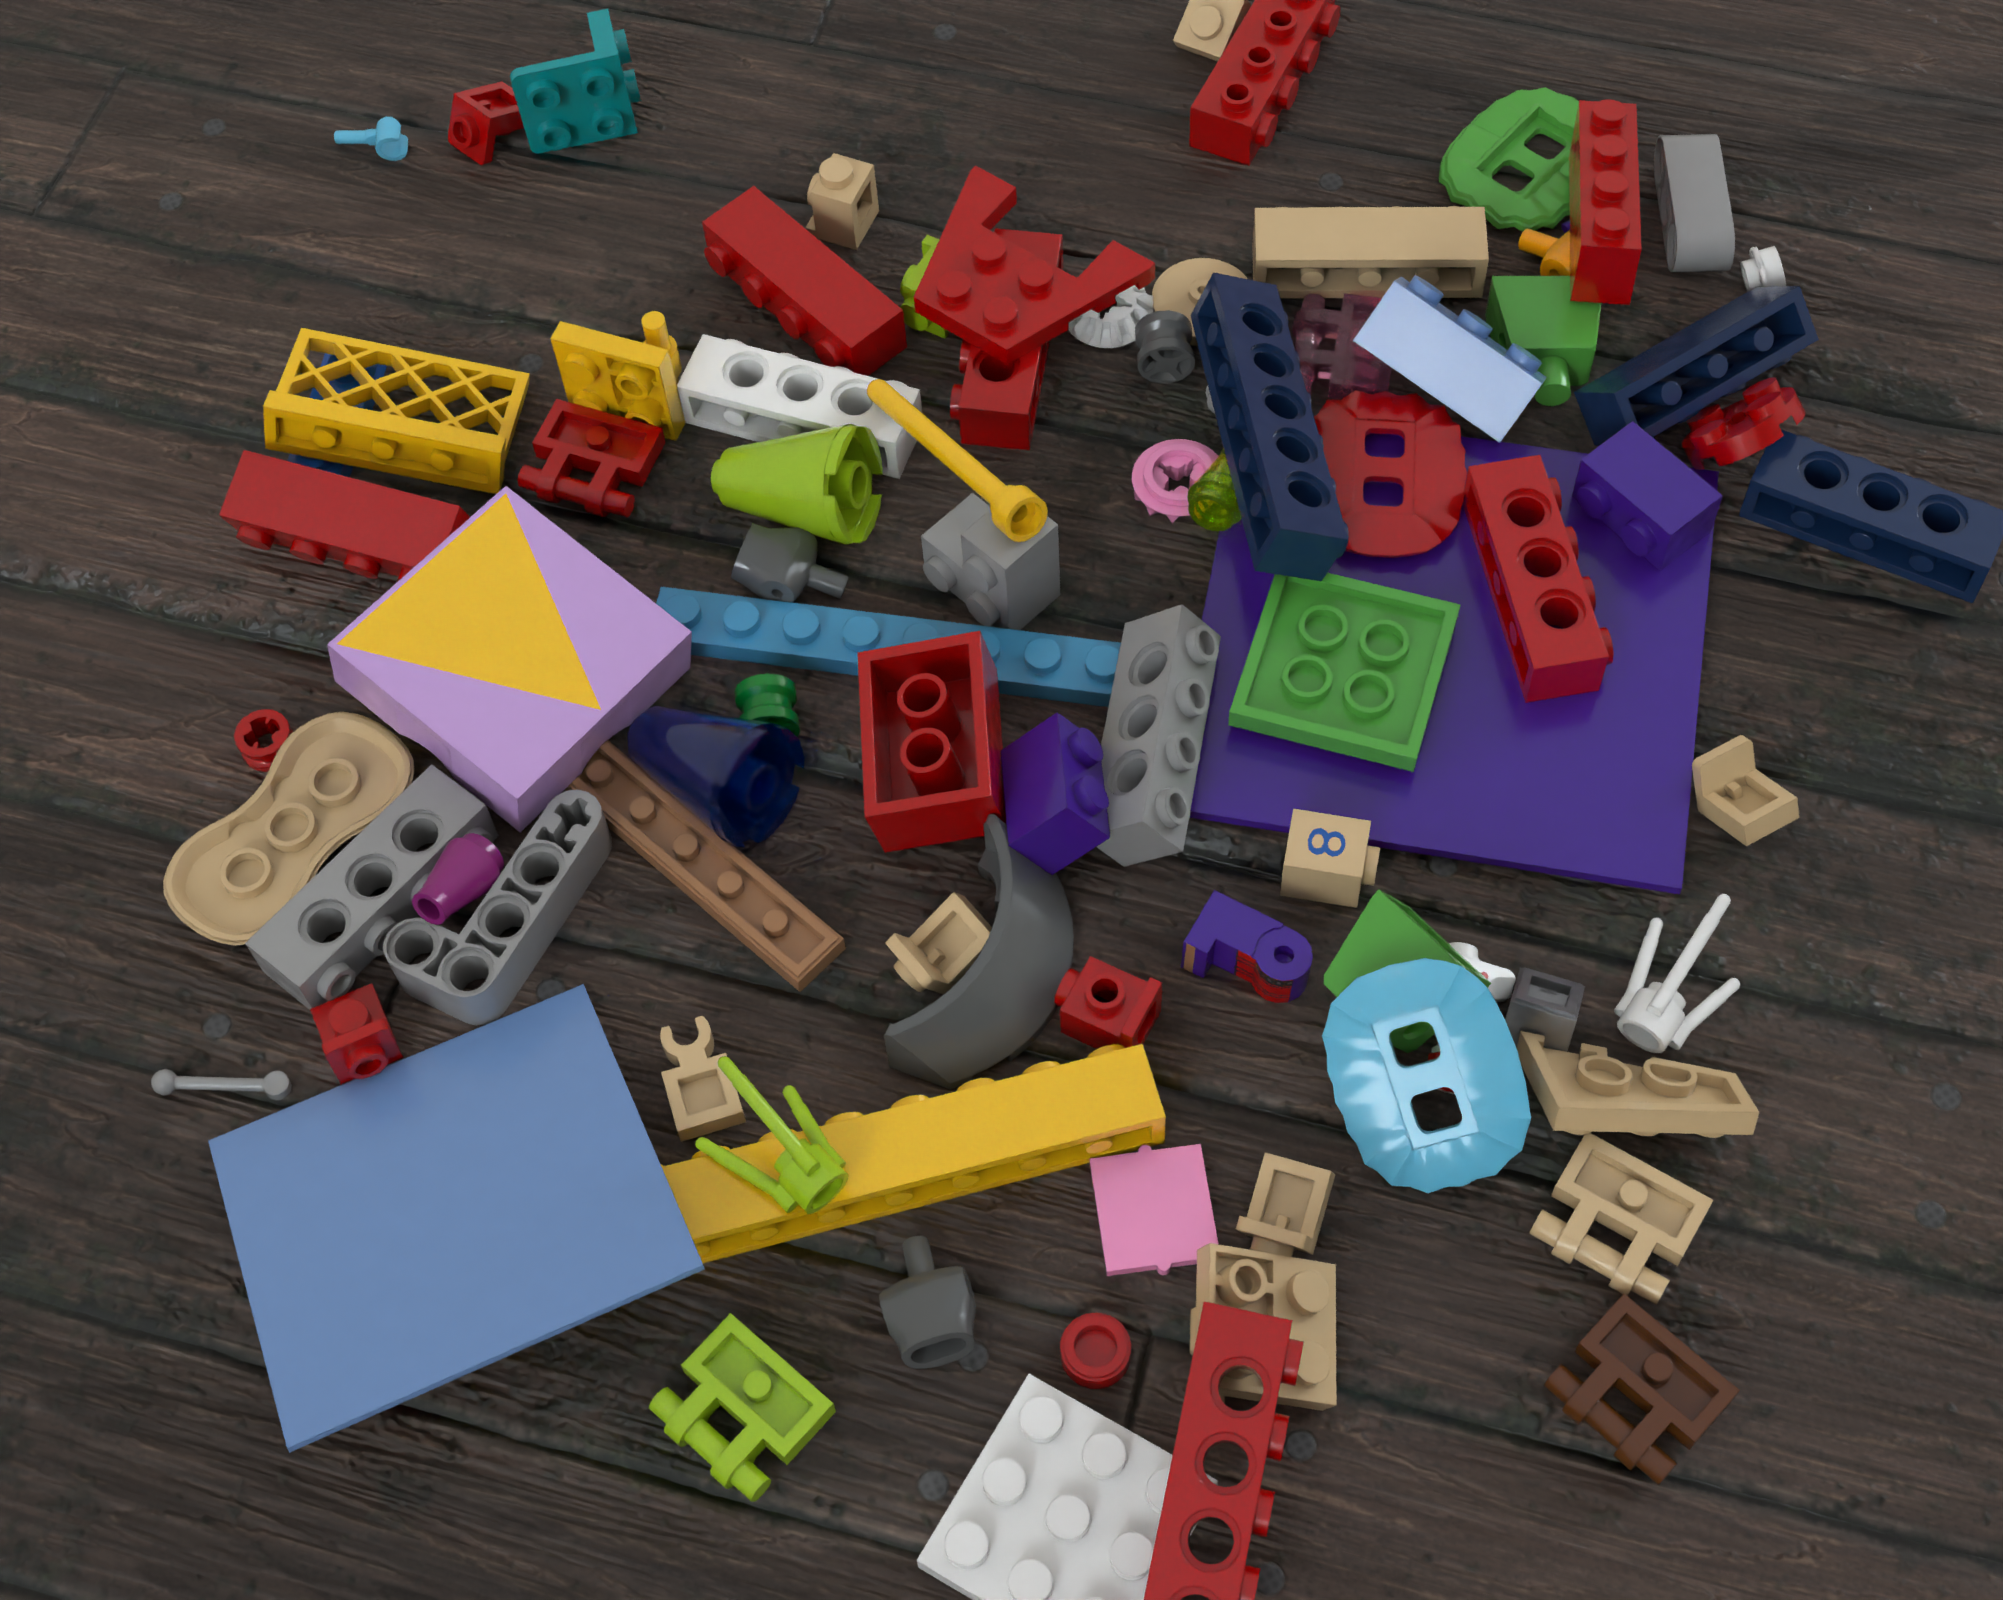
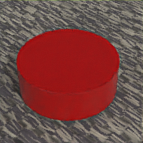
[1060,1313,1131,1389]

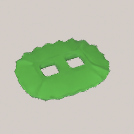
[1438,87,1579,232]

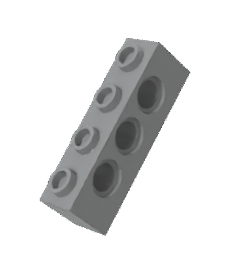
[1097,604,1221,867]
[245,764,499,1010]

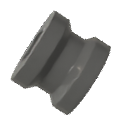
[1135,310,1195,384]

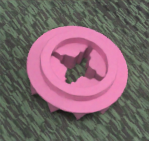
[1132,439,1227,524]

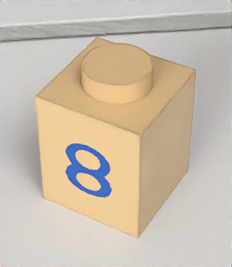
[1280,809,1380,908]

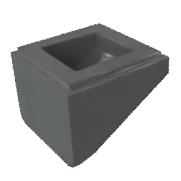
[1505,967,1585,1052]

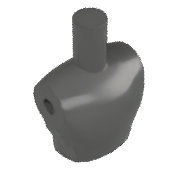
[731,523,849,603]
[879,1236,976,1369]

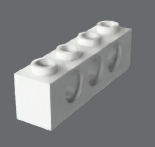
[677,334,922,479]

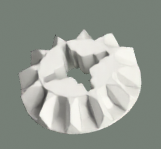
[1069,285,1153,348]

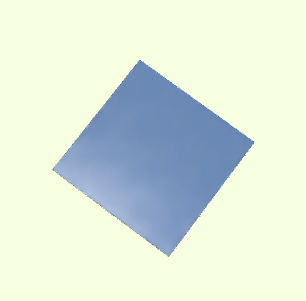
[208,984,705,1453]

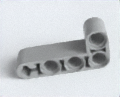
[383,789,612,1026]

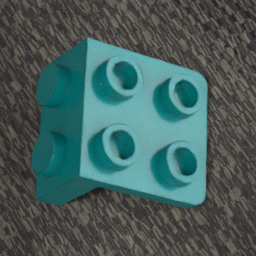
[510,8,641,154]

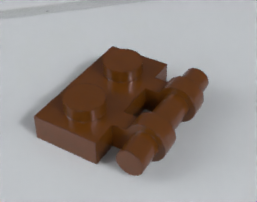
[1544,1294,1740,1485]

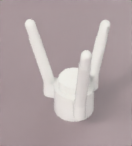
[1614,894,1740,1053]

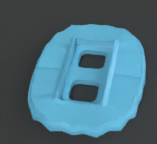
[1322,958,1531,1193]

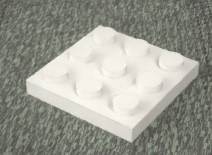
[916,1374,1218,1600]

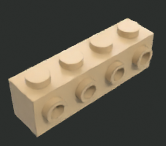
[1252,206,1489,298]

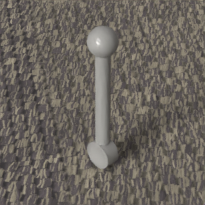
[151,1069,292,1100]

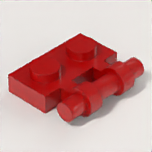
[518,399,666,517]

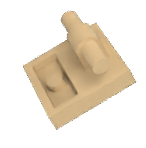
[1190,1243,1337,1411]

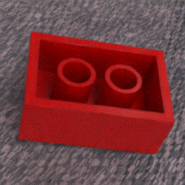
[857,631,1007,853]

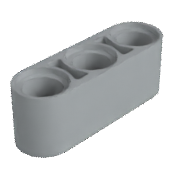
[1654,134,1735,272]

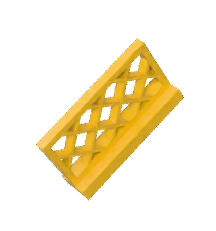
[263,328,530,494]

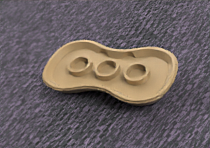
[163,712,414,946]

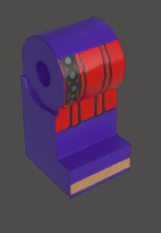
[1181,890,1313,1003]

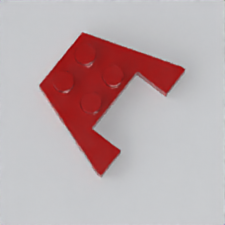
[914,165,1155,364]

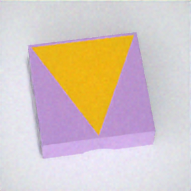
[327,486,692,832]

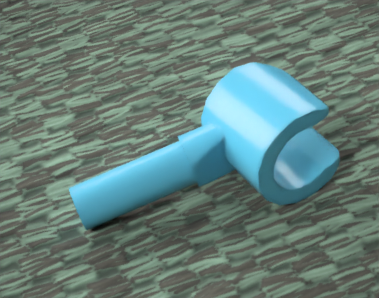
[334,116,408,161]

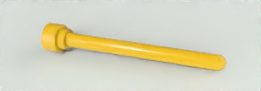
[867,379,1048,542]

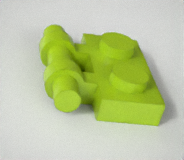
[649,1313,836,1502]

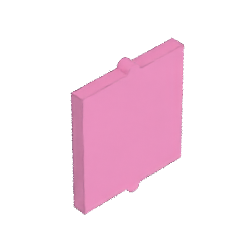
[1089,1144,1218,1276]

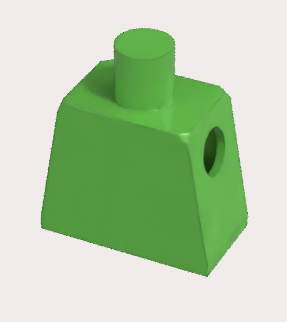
[1485,276,1602,406]
[1323,889,1491,1053]

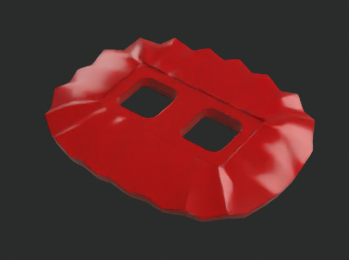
[1314,390,1467,558]

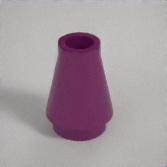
[412,833,504,925]

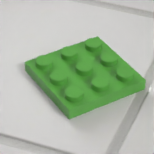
[1228,573,1461,772]

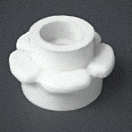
[1740,246,1786,292]

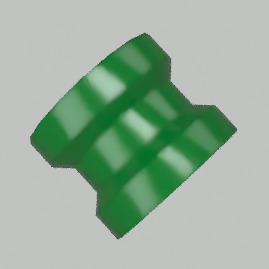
[734,673,800,749]

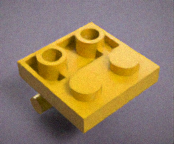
[550,311,685,441]

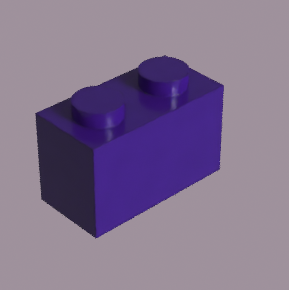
[1572,421,1723,571]
[1001,712,1110,875]

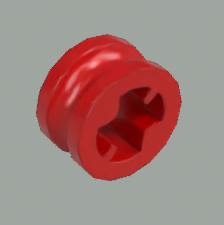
[234,709,293,772]

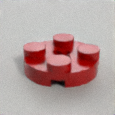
[1682,377,1805,470]

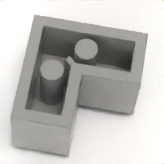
[921,492,1060,630]

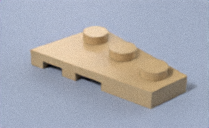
[1517,1031,1759,1138]

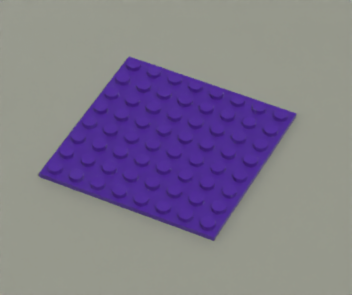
[1189,433,1719,895]

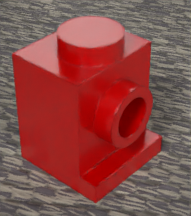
[1054,956,1162,1049]

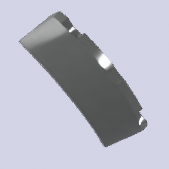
[884,814,1074,1090]

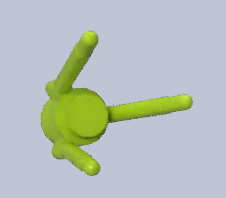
[695,1056,849,1214]

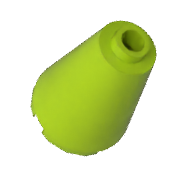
[711,424,883,545]

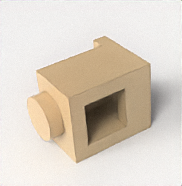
[806,153,879,250]

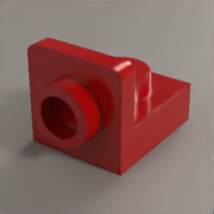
[448,81,524,165]
[310,983,403,1084]

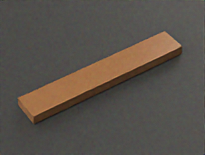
[565,740,846,992]

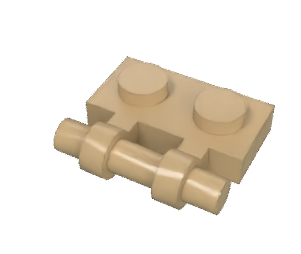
[1529,1133,1713,1305]

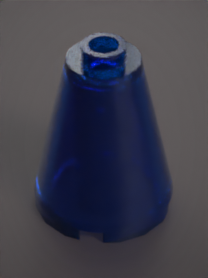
[628,706,805,847]

